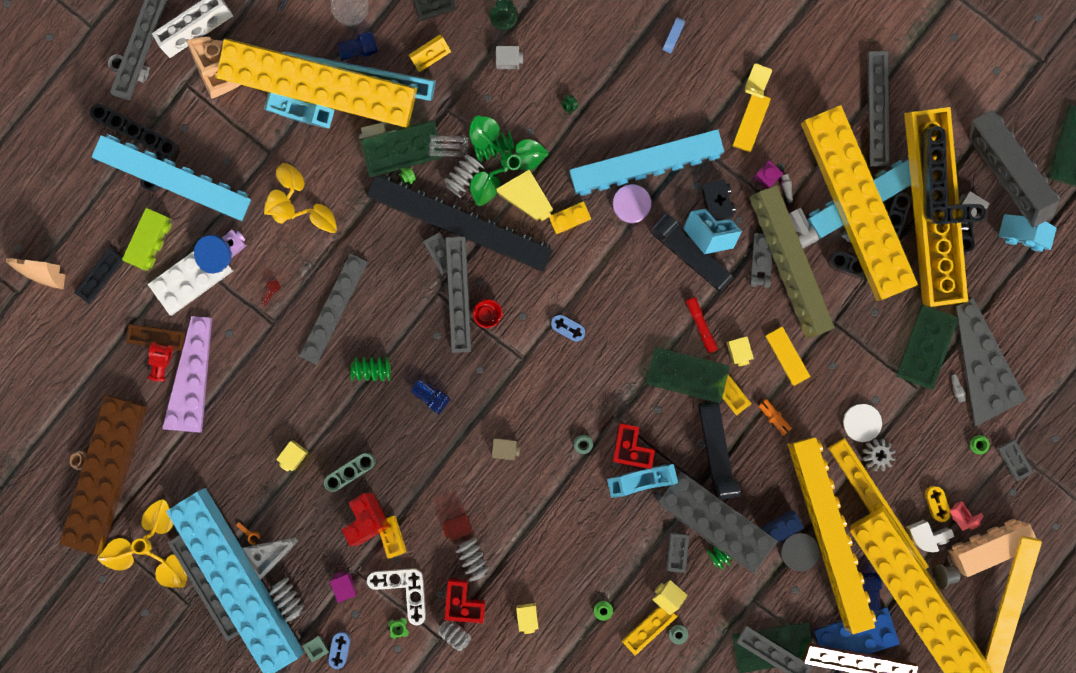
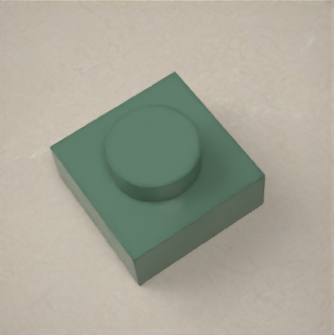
[302,635,329,662]

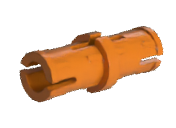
[758,399,792,435]

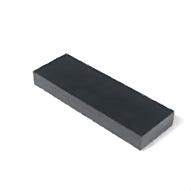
[74,247,125,304]

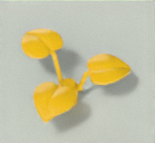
[264,163,337,233]
[97,499,188,588]

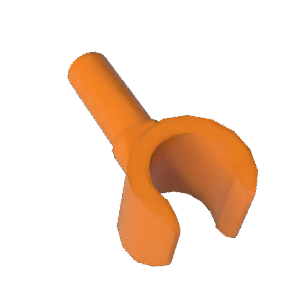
[236,522,260,545]

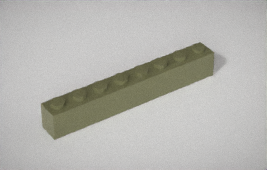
[749,186,835,339]

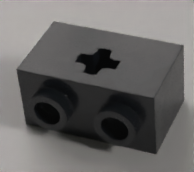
[701,179,736,221]

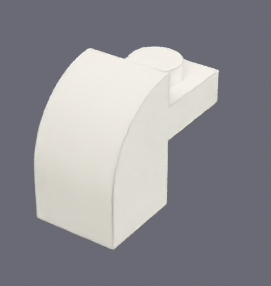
[905,520,954,552]

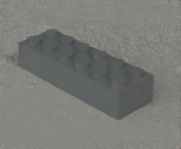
[969,110,1060,228]
[658,472,777,575]

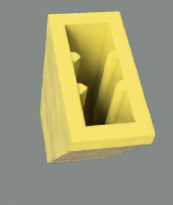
[496,170,553,221]

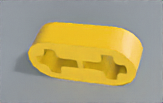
[925,486,951,522]

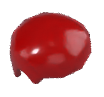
[472,299,503,328]

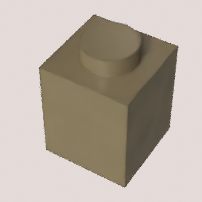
[492,438,520,460]

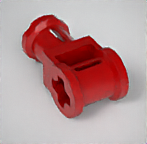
[148,341,173,382]

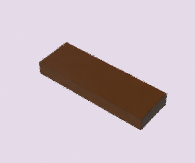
[126,324,187,351]

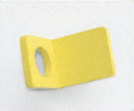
[745,63,772,98]

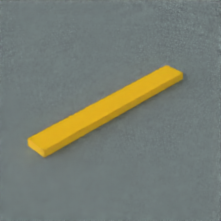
[828,438,929,569]
[985,536,1042,673]

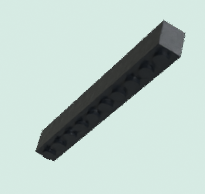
[367,174,553,272]

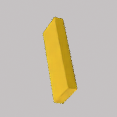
[732,95,771,153]
[765,327,810,386]
[622,606,677,655]

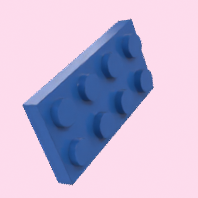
[813,606,900,654]

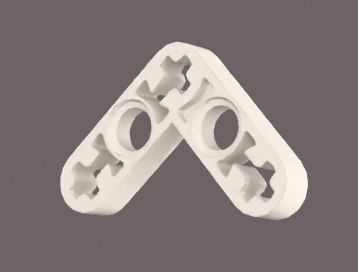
[367,568,426,625]

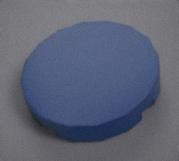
[194,235,232,274]

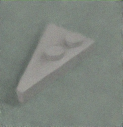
[242,538,298,579]

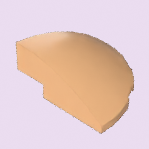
[187,37,240,99]
[6,258,66,289]

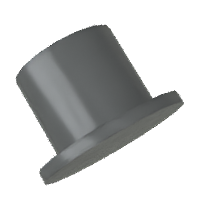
[934,564,960,589]

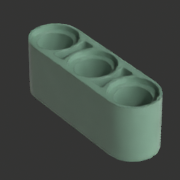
[324,453,376,492]

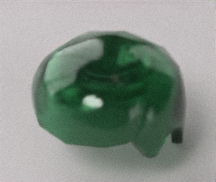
[490,0,518,31]

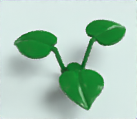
[469,115,549,206]

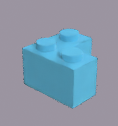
[683,209,742,254]
[999,214,1057,252]

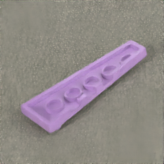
[163,316,212,432]

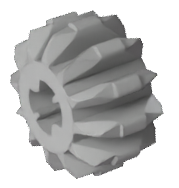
[862,439,896,471]
[438,620,471,651]

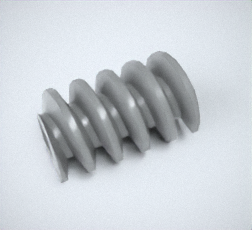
[444,154,485,198]
[456,538,489,581]
[269,577,307,622]

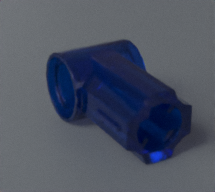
[337,32,378,60]
[410,378,451,415]
[861,572,882,612]

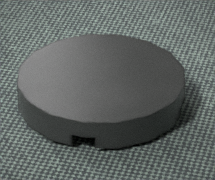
[780,532,820,572]

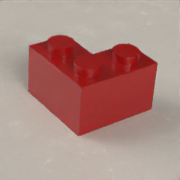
[612,423,655,469]
[341,493,390,546]
[445,578,486,623]

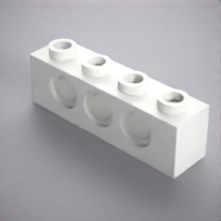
[152,0,233,58]

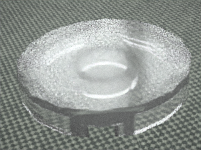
[331,0,369,26]

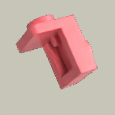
[950,501,984,531]

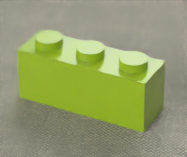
[122,208,172,271]

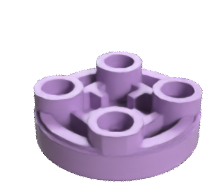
[612,184,651,224]

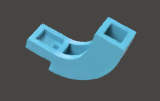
[264,92,334,128]
[607,464,678,498]

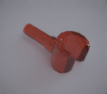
[262,280,281,306]

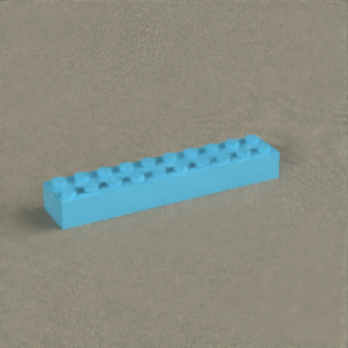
[166,488,305,673]

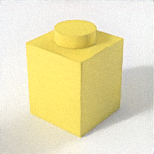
[726,337,754,367]
[277,440,309,471]
[652,580,688,615]
[516,603,538,634]

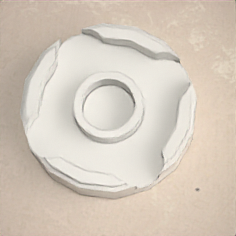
[843,404,882,442]

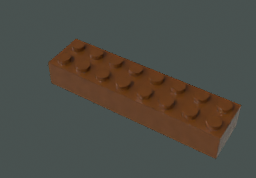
[59,395,148,555]

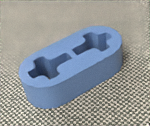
[662,17,686,54]
[551,315,585,342]
[329,631,351,669]

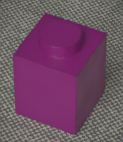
[753,160,783,189]
[329,571,358,603]

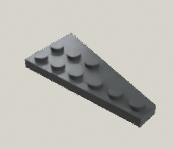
[954,298,1026,426]

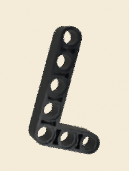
[90,104,180,192]
[922,126,986,224]
[828,193,911,282]
[650,213,734,292]
[698,400,740,500]

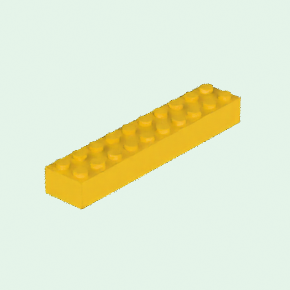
[216,39,417,127]
[801,105,918,301]
[904,107,968,307]
[787,437,876,634]
[850,506,992,673]

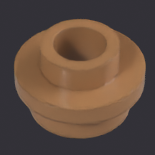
[70,451,87,470]

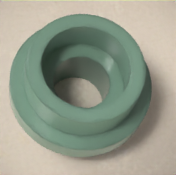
[574,435,593,454]
[669,625,688,644]

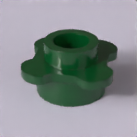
[561,94,578,115]

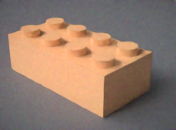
[947,519,1036,577]

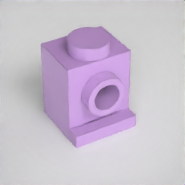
[222,230,247,258]

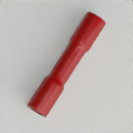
[685,297,718,354]

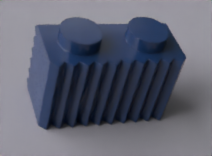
[759,510,804,543]

